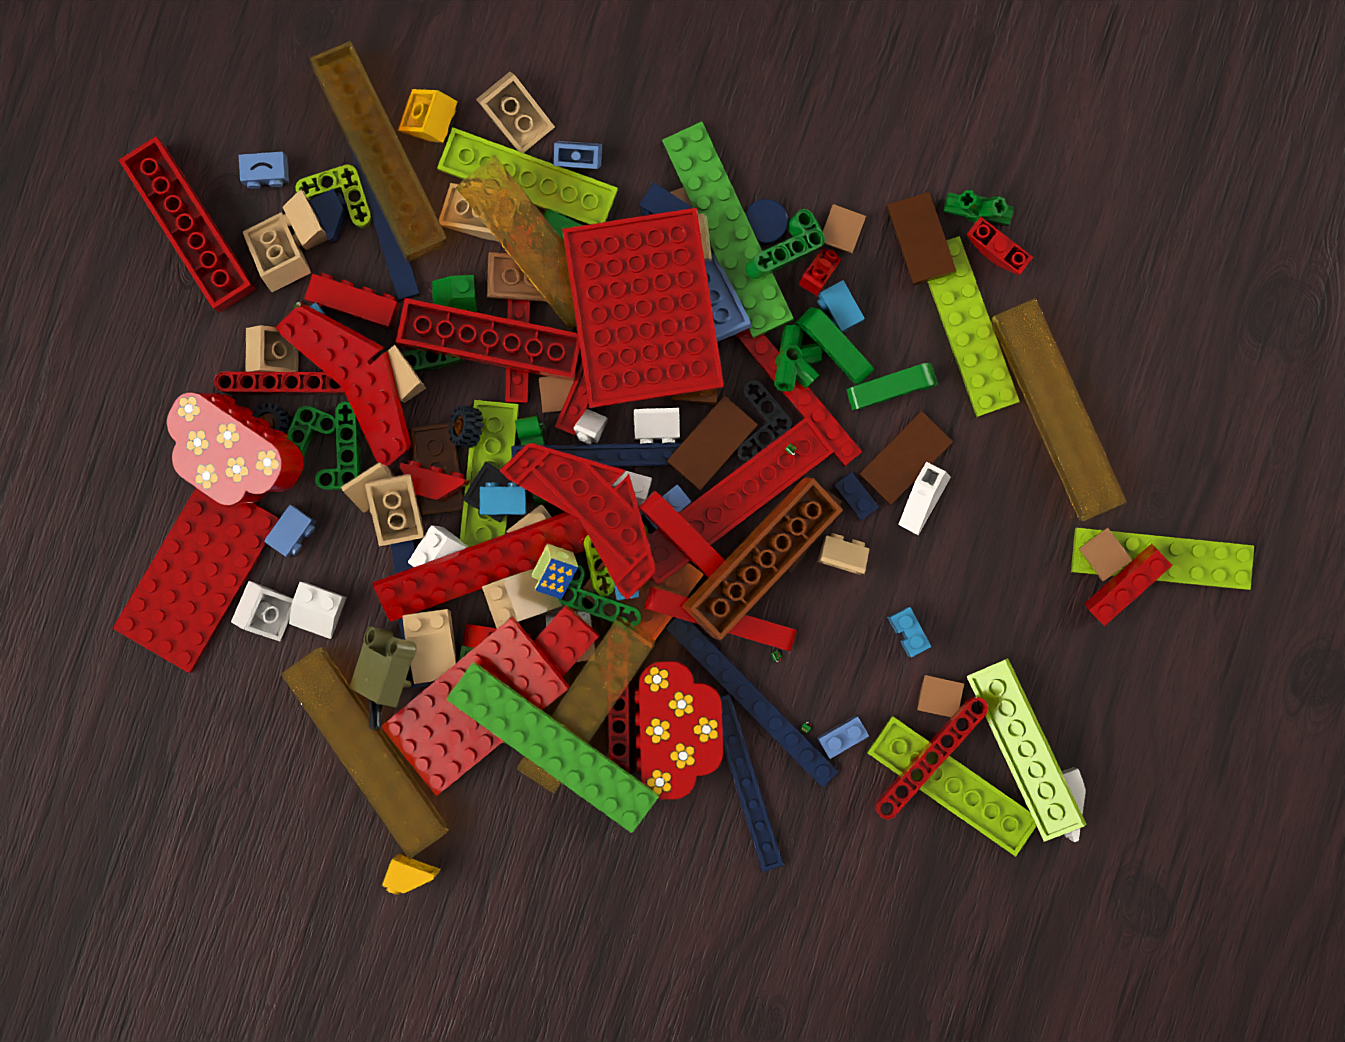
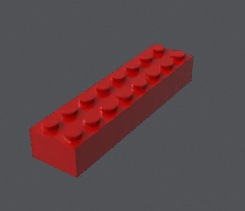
[119,136,257,313]
[396,298,580,381]

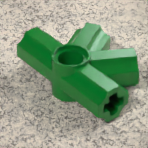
[944,190,1013,226]
[774,325,822,392]

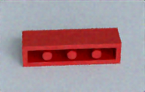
[304,273,400,330]
[1084,543,1173,626]

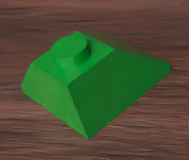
[432,275,478,313]

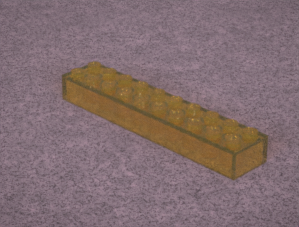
[310,41,447,263]
[990,298,1127,521]
[281,647,450,859]

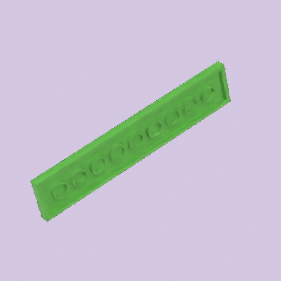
[662,122,794,339]
[446,662,659,833]

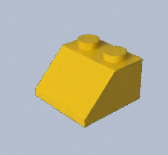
[398,89,458,143]
[382,854,440,895]

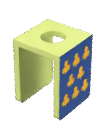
[531,543,578,599]

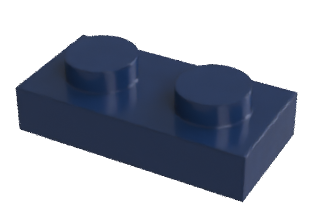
[834,472,879,521]

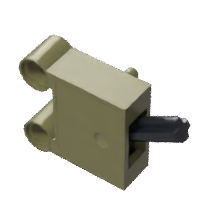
[349,626,416,730]

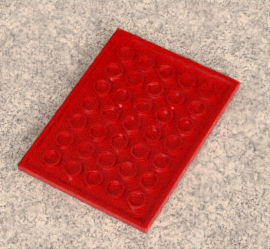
[562,208,724,408]

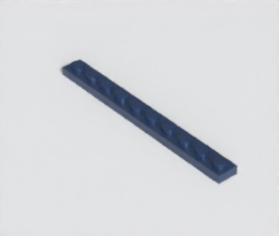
[666,618,838,787]

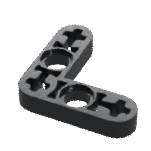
[737,380,792,462]

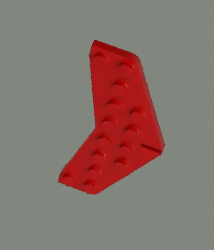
[275,305,411,467]
[500,443,655,600]

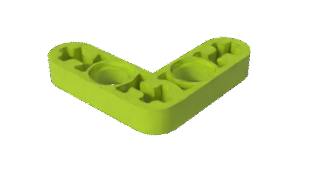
[296,165,372,228]
[584,524,648,597]

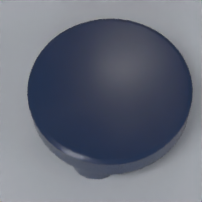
[745,199,788,245]

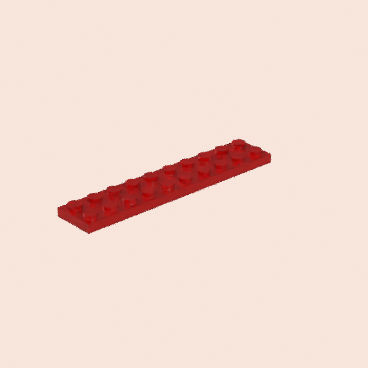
[647,416,835,585]
[373,512,595,622]

